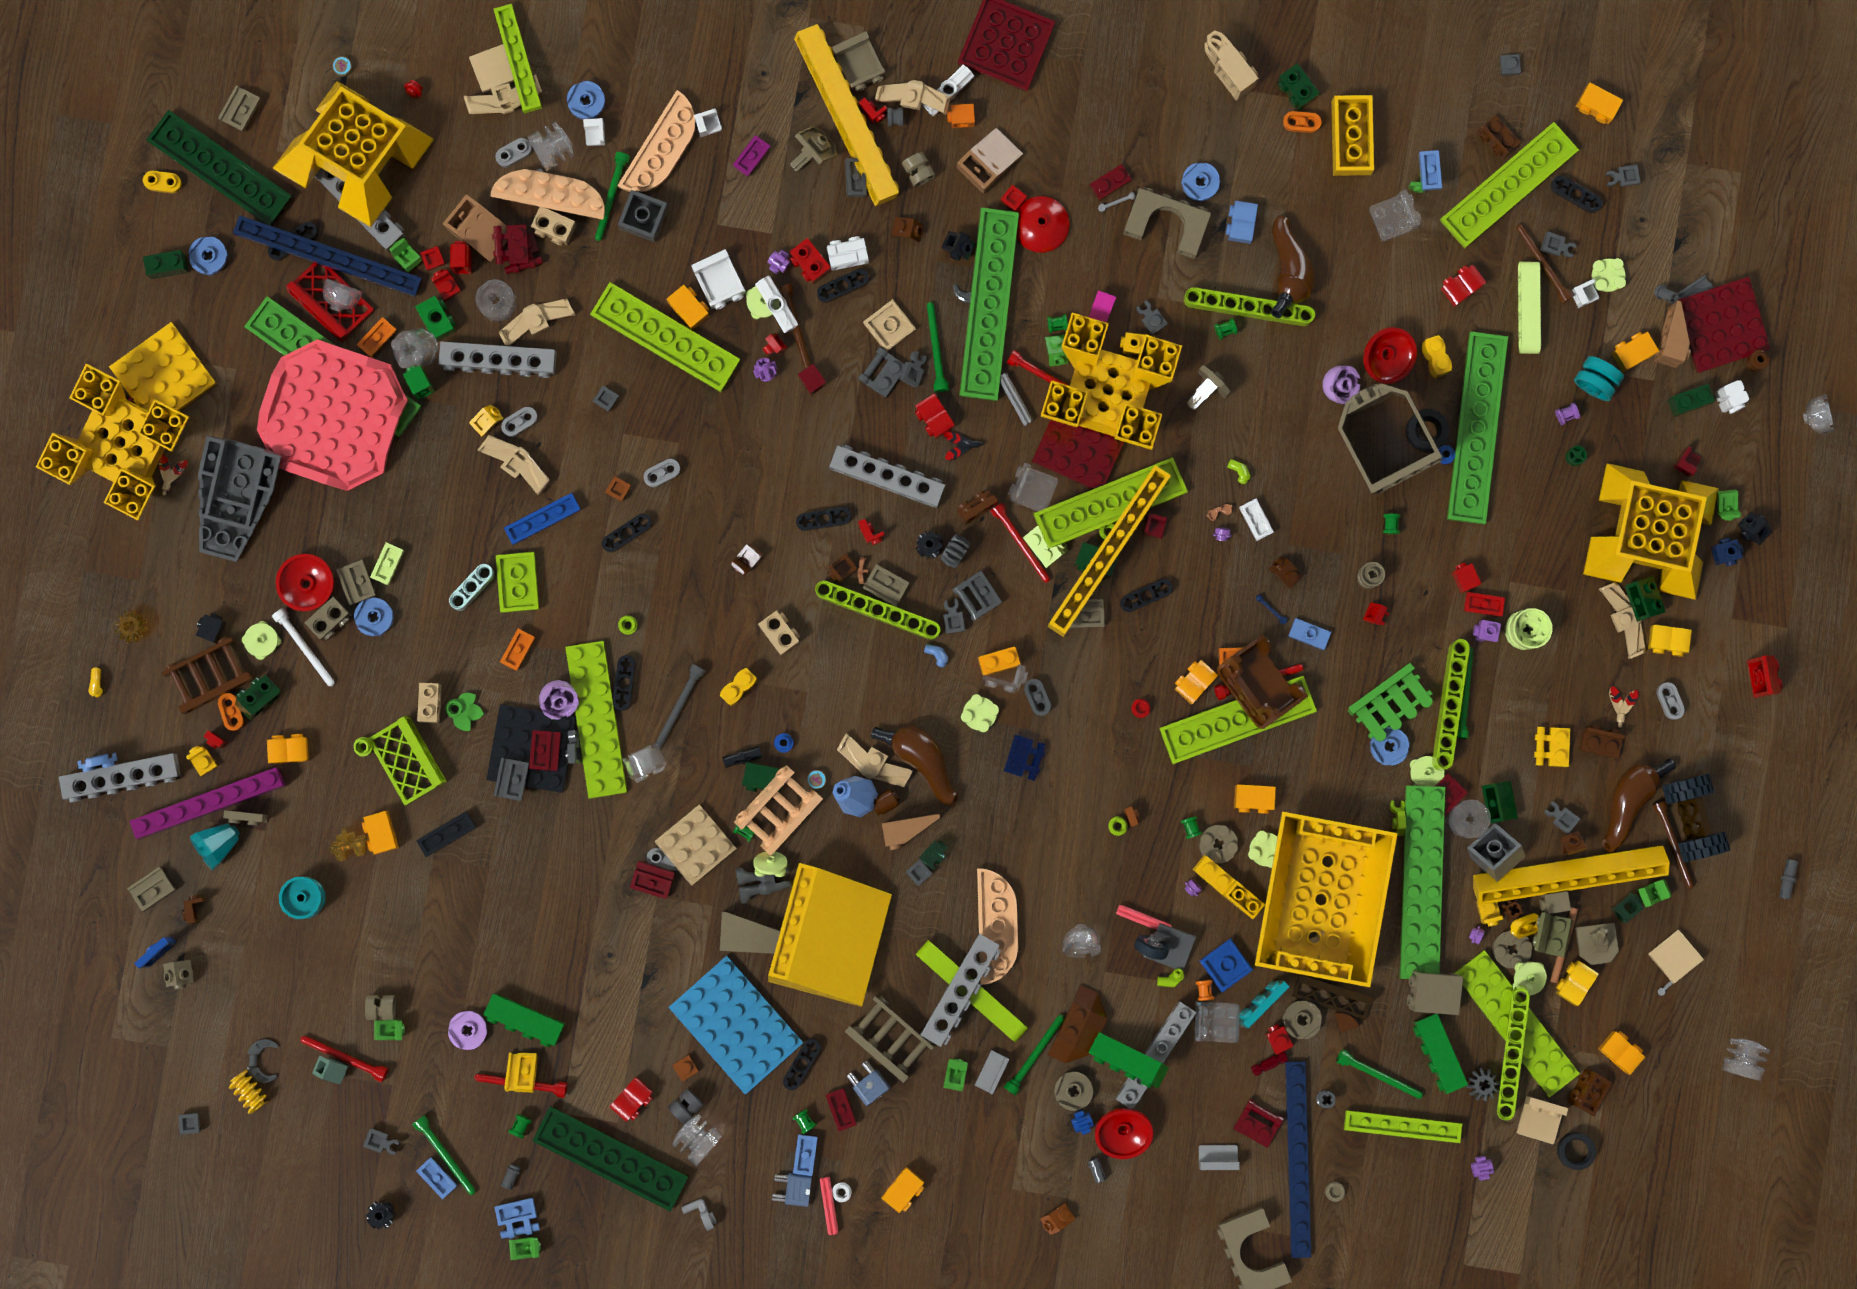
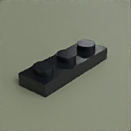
[416,811,477,857]

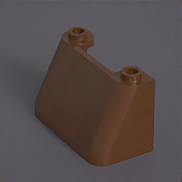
[1217,634,1308,729]

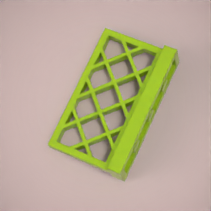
[368,716,447,806]

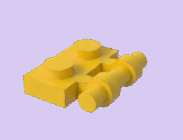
[1534,727,1570,767]

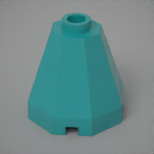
[190,823,240,870]

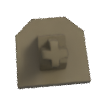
[790,126,837,171]
[1187,365,1231,410]
[1575,923,1619,965]

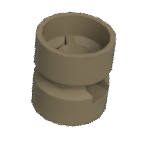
[902,152,936,187]
[1357,562,1385,589]
[365,995,396,1020]

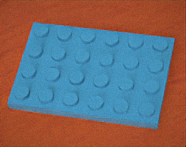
[668,956,804,1095]

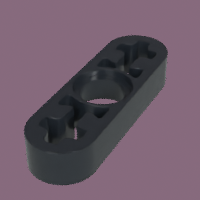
[1550,176,1602,214]
[268,222,318,261]
[817,269,869,303]
[796,507,851,531]
[602,514,652,553]
[1120,579,1173,613]
[613,655,635,711]
[783,1039,821,1090]

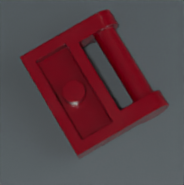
[1233,1099,1284,1148]

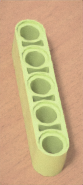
[1518,262,1541,354]

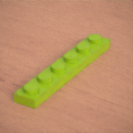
[494,4,542,114]
[1344,1110,1462,1143]

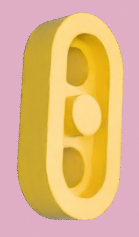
[143,171,182,193]
[1511,913,1539,939]

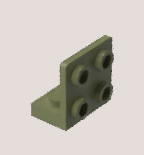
[1533,912,1573,958]

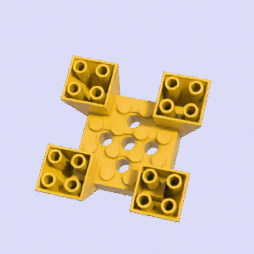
[273,81,434,228]
[1041,313,1182,450]
[36,364,189,520]
[1583,463,1719,600]

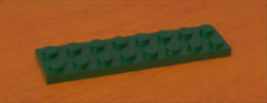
[146,110,293,226]
[532,1106,689,1212]

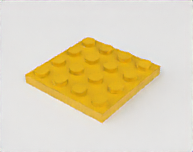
[109,322,217,411]

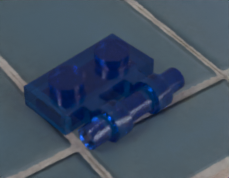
[1003,735,1046,781]

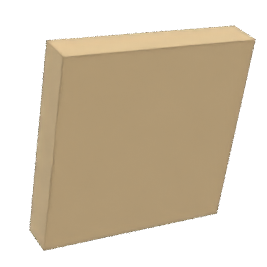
[469,44,514,93]
[863,299,916,352]
[1648,930,1704,984]

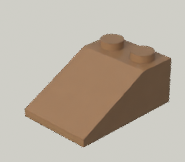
[1654,300,1691,368]
[882,814,940,850]

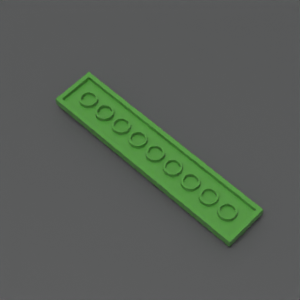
[959,208,1019,401]
[244,296,422,438]
[1447,331,1508,525]
[1400,786,1445,979]

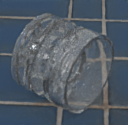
[527,121,575,172]
[1721,1038,1770,1082]
[671,1114,723,1166]

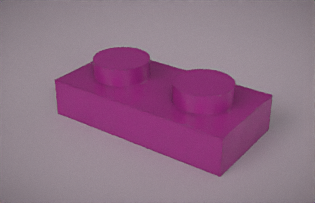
[733,135,771,177]

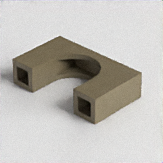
[1123,187,1211,259]
[1217,1207,1292,1289]

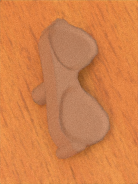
[1206,504,1232,521]
[858,557,868,585]

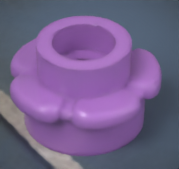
[1213,528,1232,541]
[1185,879,1202,896]
[1469,926,1485,945]

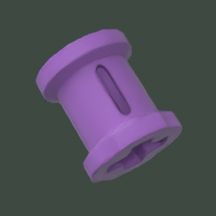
[1555,403,1580,425]

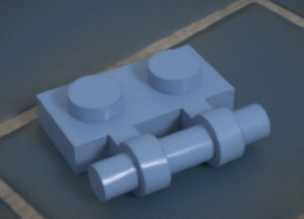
[494,1198,540,1239]

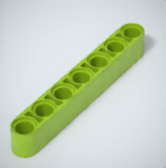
[1184,288,1315,326]
[815,581,940,640]
[1432,639,1470,771]
[916,940,1028,1043]
[1497,986,1530,1120]

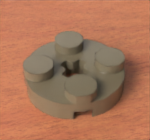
[1199,825,1238,863]
[1492,930,1532,968]
[1282,1000,1322,1039]
[1054,1071,1093,1111]

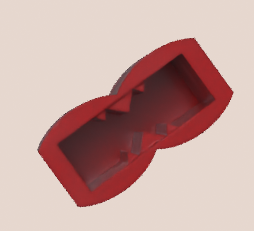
[450,241,472,274]
[1441,265,1487,307]
[914,394,955,439]
[609,1077,653,1122]

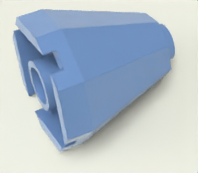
[832,776,878,818]

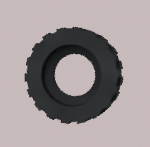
[1405,409,1450,452]

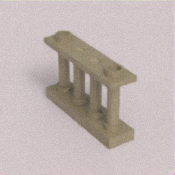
[845,996,934,1083]

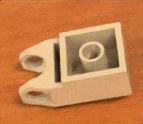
[1204,31,1259,101]

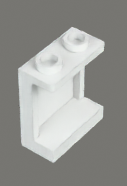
[691,249,746,310]

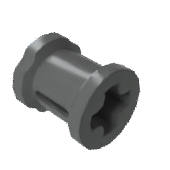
[1316,1090,1335,1108]

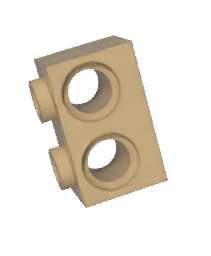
[531,207,577,246]
[758,610,800,656]
[417,683,442,723]

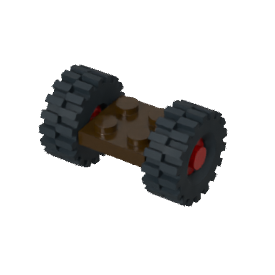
[1662,774,1731,862]

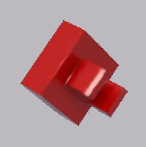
[763,333,788,355]
[1363,602,1389,625]

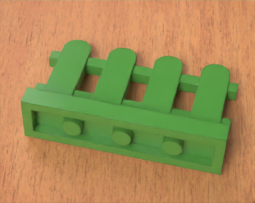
[1348,663,1433,742]

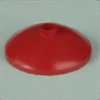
[1016,196,1070,253]
[1363,327,1417,384]
[276,554,334,612]
[1095,1108,1153,1159]

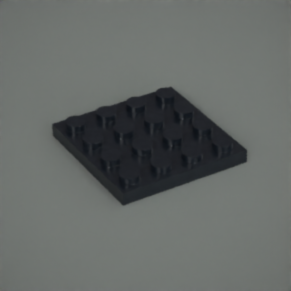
[486,704,576,793]

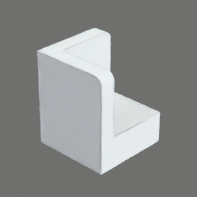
[694,109,722,137]
[583,118,605,146]
[1571,279,1599,308]

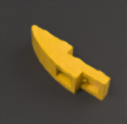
[1192,855,1265,919]

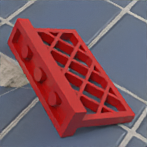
[286,263,374,343]

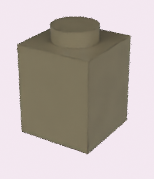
[1539,891,1571,914]

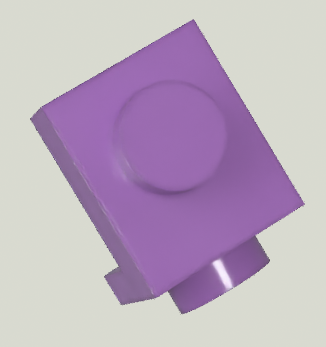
[1473,620,1501,642]

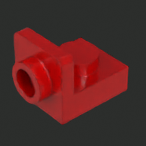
[859,98,888,124]
[431,269,461,301]
[858,519,885,546]
[1265,1024,1293,1055]

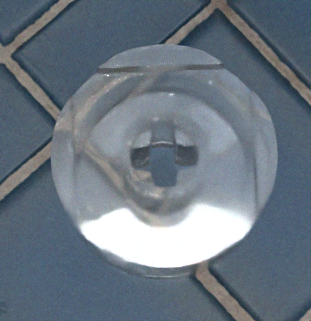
[475,279,516,321]
[391,328,438,369]
[622,743,667,783]
[1448,800,1491,839]

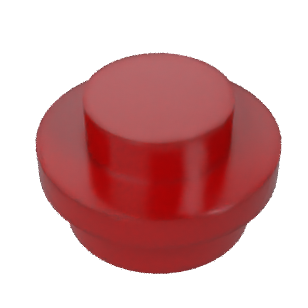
[404,80,423,98]
[1131,699,1151,718]

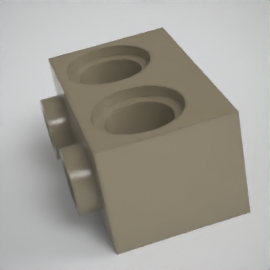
[305,597,351,641]

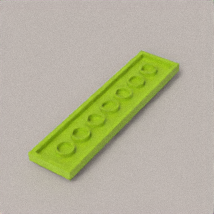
[1440,122,1579,249]
[590,282,741,392]
[1033,457,1188,549]
[565,641,627,799]
[1159,676,1317,765]
[1454,950,1580,1097]

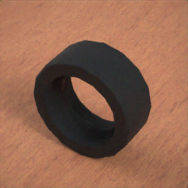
[1557,1132,1596,1170]

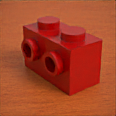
[789,238,831,285]

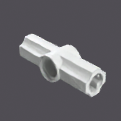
[923,65,975,116]
[755,275,799,333]

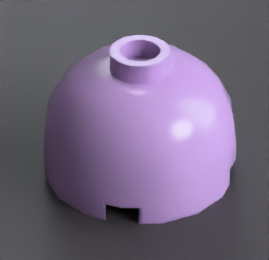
[1322,366,1360,404]
[539,680,579,720]

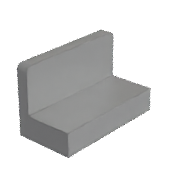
[975,1050,1009,1095]
[1199,1145,1239,1170]

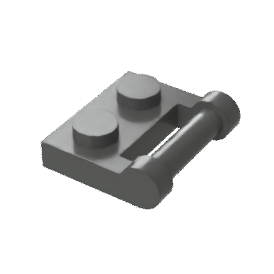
[858,347,905,398]
[952,571,1002,622]

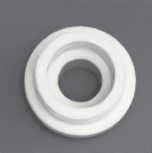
[832,1182,852,1202]

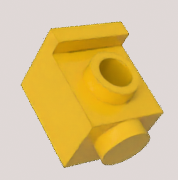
[1120,332,1146,356]

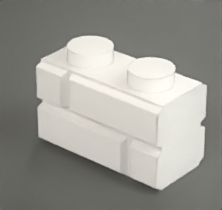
[827,236,869,271]
[1714,380,1749,414]

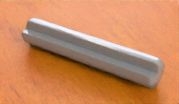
[1000,373,1033,426]

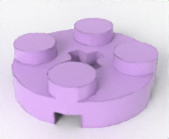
[448,1011,488,1050]

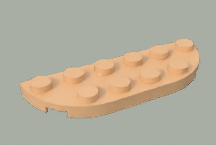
[617,90,696,193]
[491,169,604,220]
[977,868,1018,985]

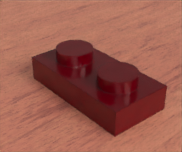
[1089,164,1132,201]
[825,1088,857,1132]

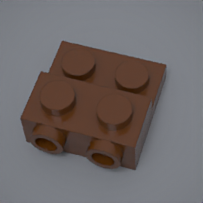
[956,491,998,526]

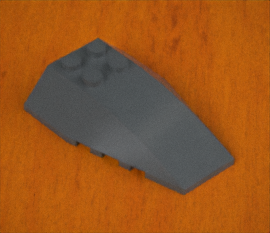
[198,436,282,562]

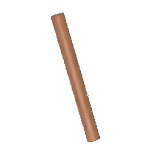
[1550,907,1578,984]

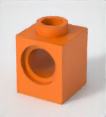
[947,104,975,128]

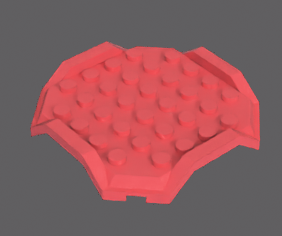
[257,339,409,491]

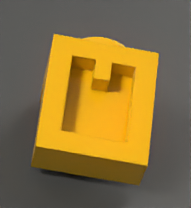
[469,405,503,437]
[186,745,218,777]
[1476,901,1503,927]

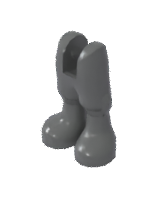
[735,867,793,904]

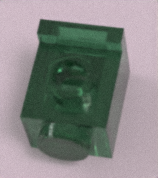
[919,840,948,870]
[1611,893,1644,923]

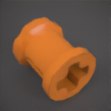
[1196,980,1215,1001]

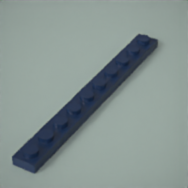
[233,215,422,297]
[1285,1061,1311,1258]

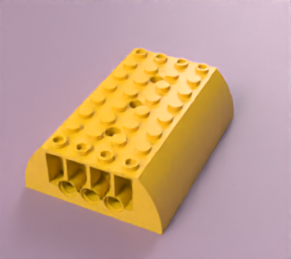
[1255,812,1397,987]

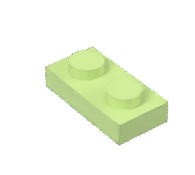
[370,543,404,586]

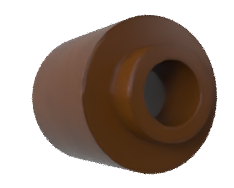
[1746,350,1770,372]
[873,789,900,815]

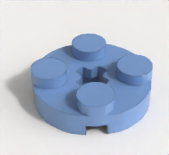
[567,81,605,120]
[1181,163,1220,202]
[189,237,229,276]
[354,598,394,636]
[1370,727,1409,766]
[77,753,117,772]

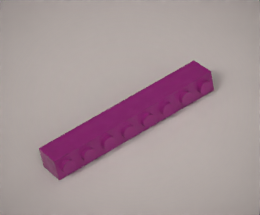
[129,768,287,840]

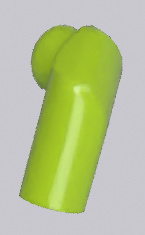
[1227,459,1251,484]
[1157,968,1184,987]

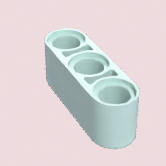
[449,564,495,611]

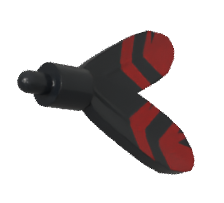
[944,432,984,461]

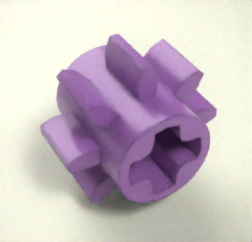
[767,250,791,274]
[753,358,777,382]
[1471,1156,1494,1181]

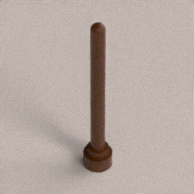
[1516,224,1575,304]
[777,284,811,369]
[1651,800,1694,889]

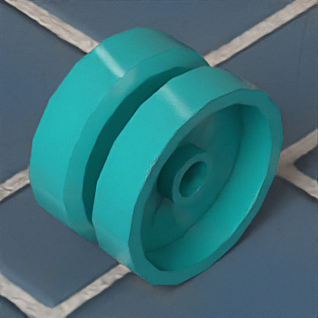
[1574,356,1624,401]
[279,877,326,919]

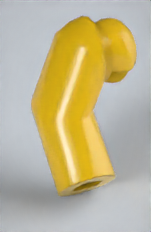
[89,668,103,697]

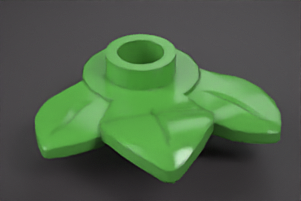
[445,693,484,731]

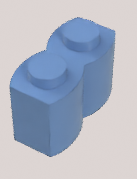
[1225,201,1258,244]

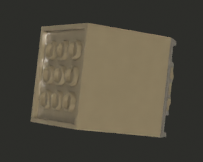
[1338,384,1444,496]

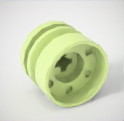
[1505,608,1552,650]

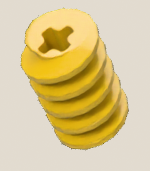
[229,1070,269,1114]

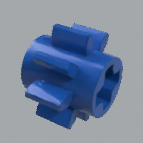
[1071,1110,1094,1135]

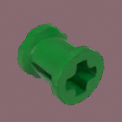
[1047,314,1068,333]
[1214,318,1238,340]
[1383,514,1401,534]
[1181,816,1203,839]
[733,825,755,842]
[792,1108,817,1134]
[508,1113,532,1139]

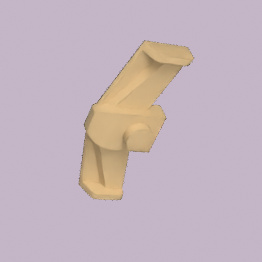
[464,74,542,114]
[875,80,951,115]
[499,298,575,346]
[478,435,550,496]
[1599,582,1646,659]
[837,733,913,787]

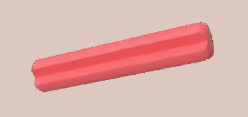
[1116,905,1172,930]
[820,1177,838,1235]

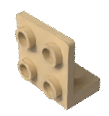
[1516,1096,1568,1144]

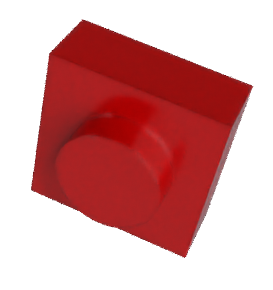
[1000,184,1027,212]
[420,246,446,271]
[203,730,227,749]

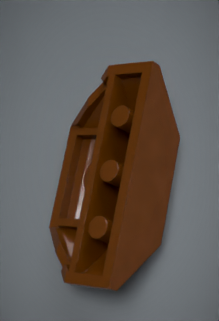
[1048,985,1108,1063]

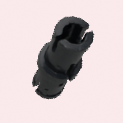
[722,745,762,768]

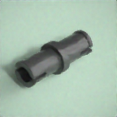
[1778,859,1799,900]

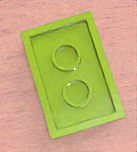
[496,552,539,613]

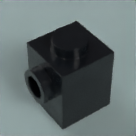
[196,613,226,644]

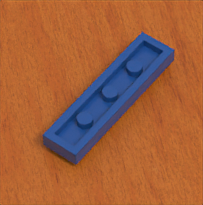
[504,493,581,545]

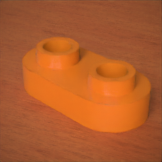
[1283,111,1321,133]
[218,693,244,731]

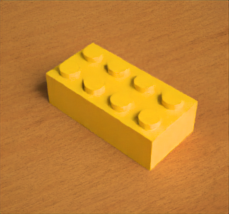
[1331,95,1374,176]

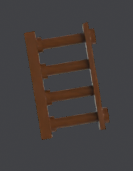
[161,637,254,715]

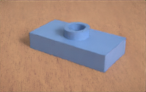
[1419,150,1442,191]
[1288,618,1331,650]
[793,1134,818,1176]
[416,1157,458,1200]

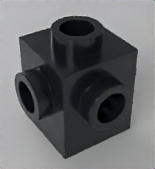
[941,231,976,261]
[1738,512,1773,545]
[915,531,943,560]
[365,1200,396,1230]

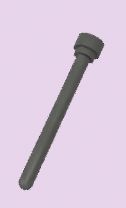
[654,664,706,750]

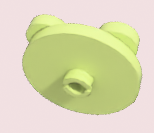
[1591,258,1626,292]
[746,286,781,319]
[242,621,281,660]
[961,694,999,732]
[1410,756,1444,787]
[1248,831,1277,868]
[754,852,787,877]
[1513,961,1547,995]

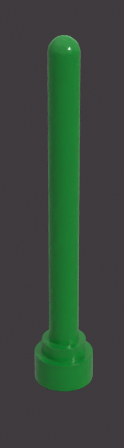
[595,152,631,241]
[927,302,949,393]
[1457,647,1474,739]
[1004,1014,1064,1096]
[1336,1049,1423,1099]
[412,1115,476,1195]

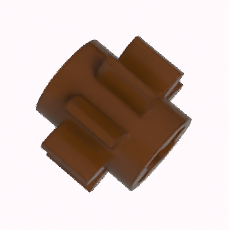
[1500,899,1525,921]

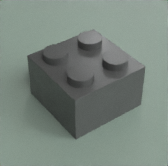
[618,190,668,243]
[1467,823,1526,882]

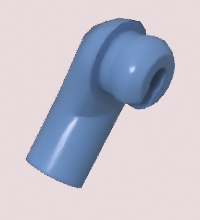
[924,643,948,667]

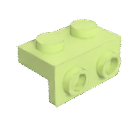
[1023,526,1069,568]

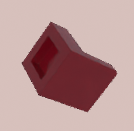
[798,364,827,396]
[1673,446,1701,477]
[1143,513,1167,539]

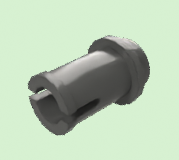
[1654,285,1679,304]
[1087,1157,1107,1183]
[500,1163,521,1190]

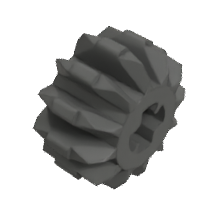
[941,534,970,568]
[1466,1068,1500,1101]

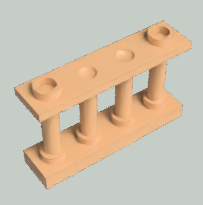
[734,765,823,856]

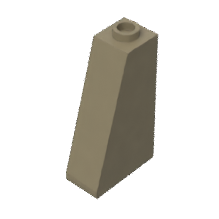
[720,912,780,954]

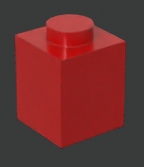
[1452,562,1481,593]

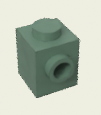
[312,1055,348,1085]

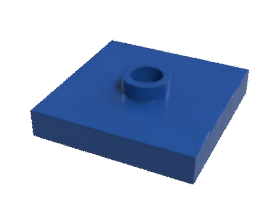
[134,937,176,969]
[1199,938,1253,992]

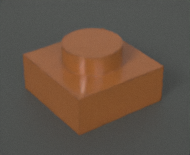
[605,476,631,502]
[1123,806,1140,827]
[672,1055,699,1082]

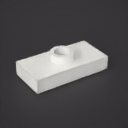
[1239,498,1274,541]

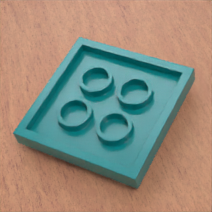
[1237,980,1290,1028]

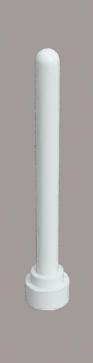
[272,607,334,686]

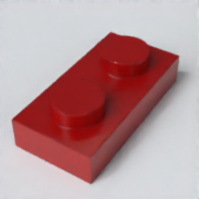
[1463,592,1505,617]

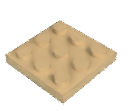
[655,804,737,886]

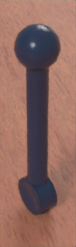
[1256,594,1287,624]

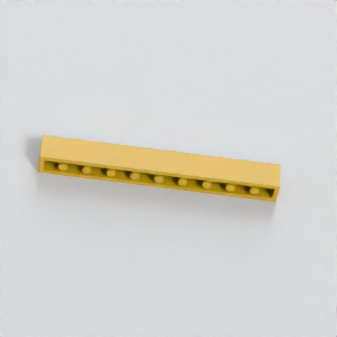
[794,24,899,207]
[1048,465,1171,637]
[1473,845,1670,905]

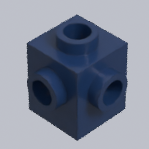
[1711,538,1743,567]

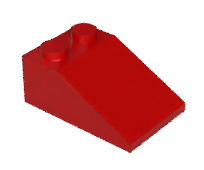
[1747,656,1783,698]

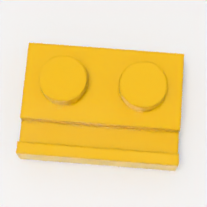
[504,1053,538,1092]

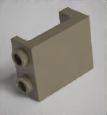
[832,31,886,92]
[1407,970,1463,1015]

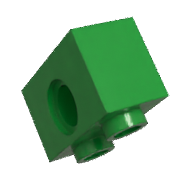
[415,296,456,342]
[403,365,435,400]

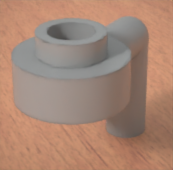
[681,1199,717,1231]

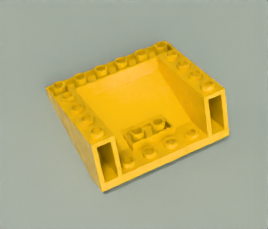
[768,863,892,1007]

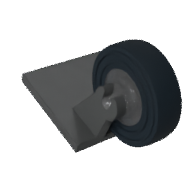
[1134,923,1196,970]

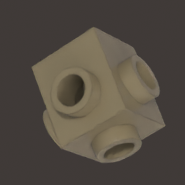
[163,960,193,990]

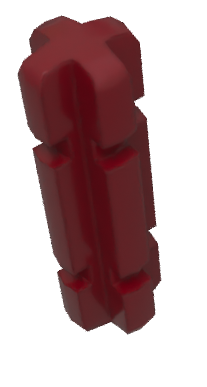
[1251,1052,1288,1076]

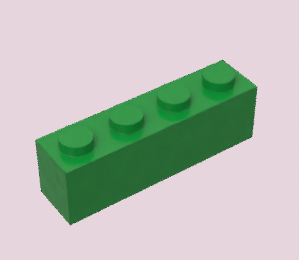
[483,993,566,1048]
[1412,1013,1468,1094]
[1088,1032,1169,1089]

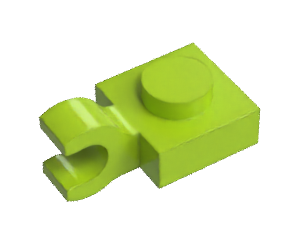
[1389,801,1406,836]

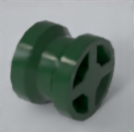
[1565,445,1587,466]

